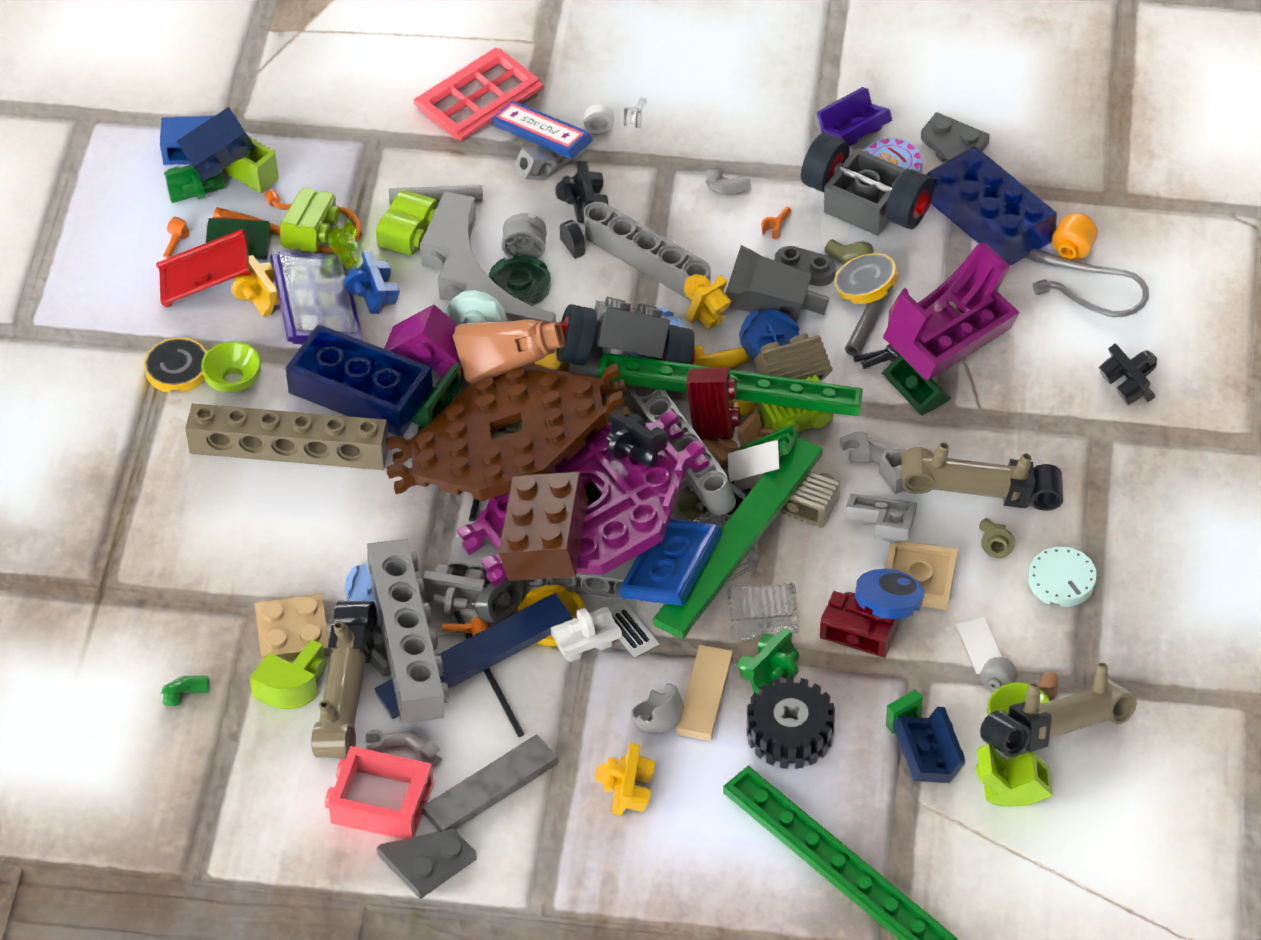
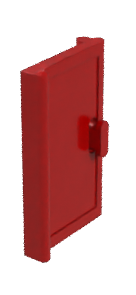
[156,229,252,308]

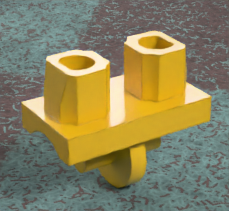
[232,255,280,317]
[683,274,731,330]
[595,743,655,816]

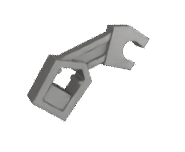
[513,145,588,180]
[840,432,906,494]

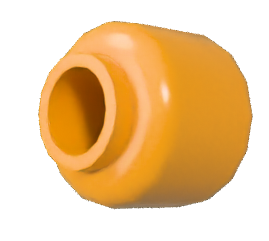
[1052,213,1098,260]

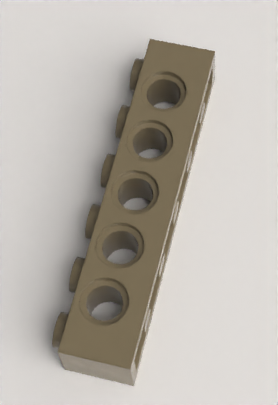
[185,403,388,470]

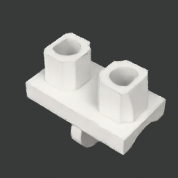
[551,606,622,662]

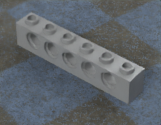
[367,539,449,724]

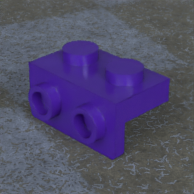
[817,87,892,146]

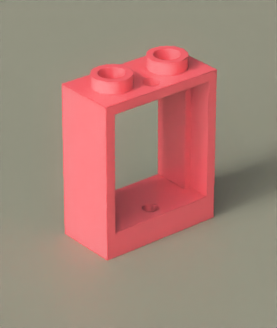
[325,746,434,839]

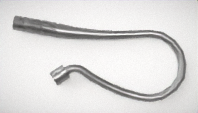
[1009,241,1149,317]

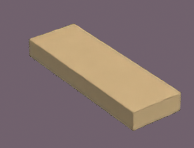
[677,645,733,741]

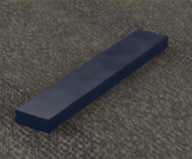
[374,593,572,719]

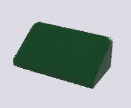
[206,218,272,259]
[882,355,951,416]
[410,362,462,427]

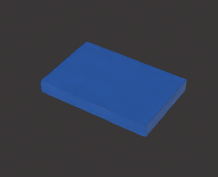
[619,519,722,606]

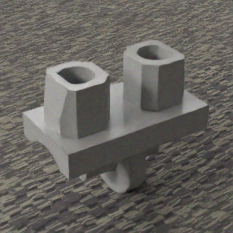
[423,564,485,617]

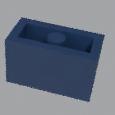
[177,107,256,181]

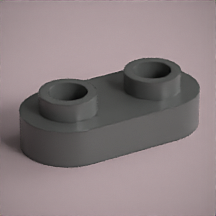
[775,246,836,286]
[475,577,525,623]

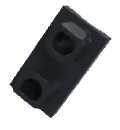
[555,161,609,223]
[606,411,667,468]

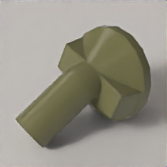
[673,486,710,523]
[979,518,1015,558]

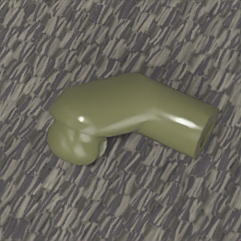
[824,239,874,264]

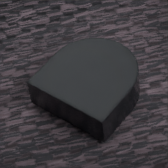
[560,219,585,259]

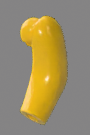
[693,345,750,368]

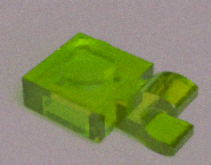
[328,219,359,268]

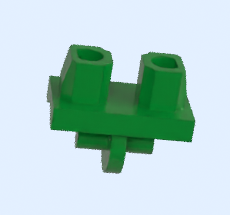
[164,164,225,203]
[737,628,800,695]

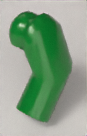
[161,675,210,706]

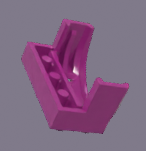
[883,243,1020,381]

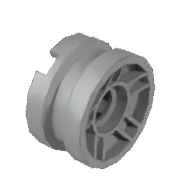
[502,213,547,262]

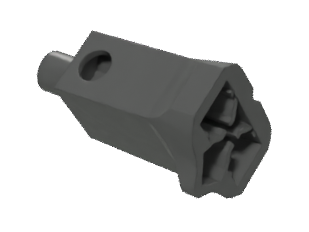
[725,245,830,323]

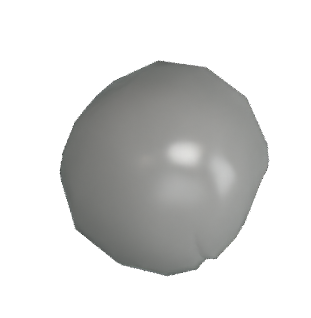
[631,683,684,734]

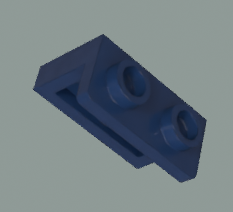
[893,706,965,783]

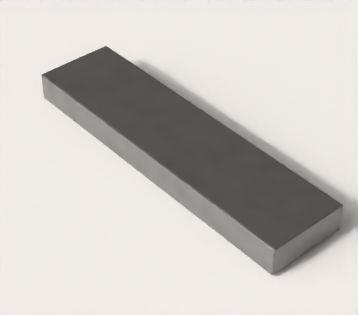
[422,734,558,832]

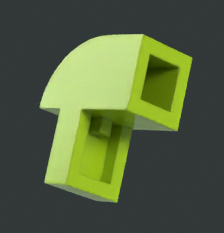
[249,639,326,709]
[976,744,1053,807]

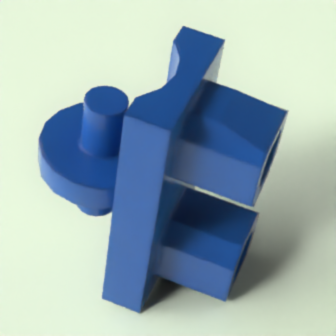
[343,251,400,314]

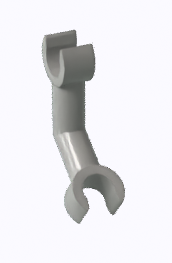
[365,730,442,768]

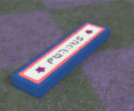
[491,100,593,159]

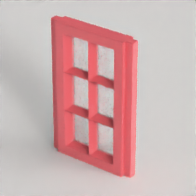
[413,47,544,141]

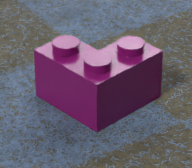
[381,304,464,376]

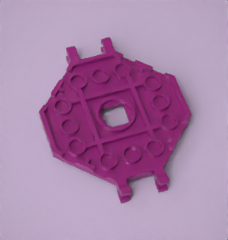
[456,410,709,587]

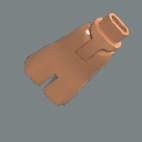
[453,319,566,384]

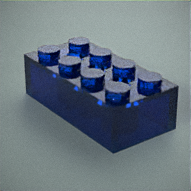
[927,146,1057,266]
[285,324,433,436]

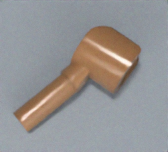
[1037,672,1060,700]

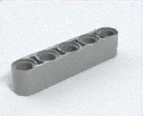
[584,202,711,301]

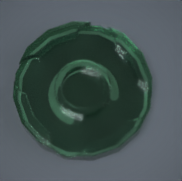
[488,254,551,306]

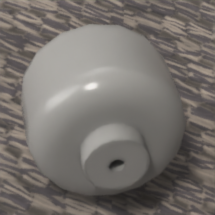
[980,657,1017,692]

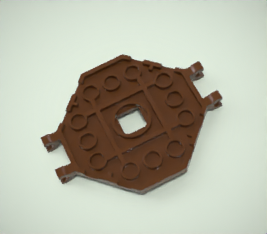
[386,363,630,501]

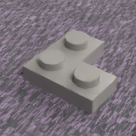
[845,493,917,543]

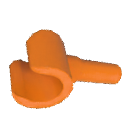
[761,207,791,240]
[163,216,190,258]
[442,617,490,636]

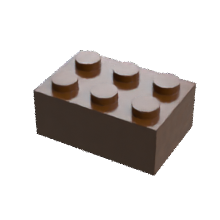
[499,472,588,581]

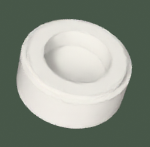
[583,105,614,134]

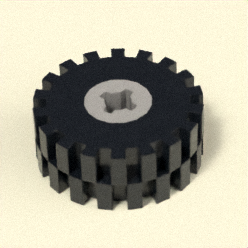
[747,677,835,769]

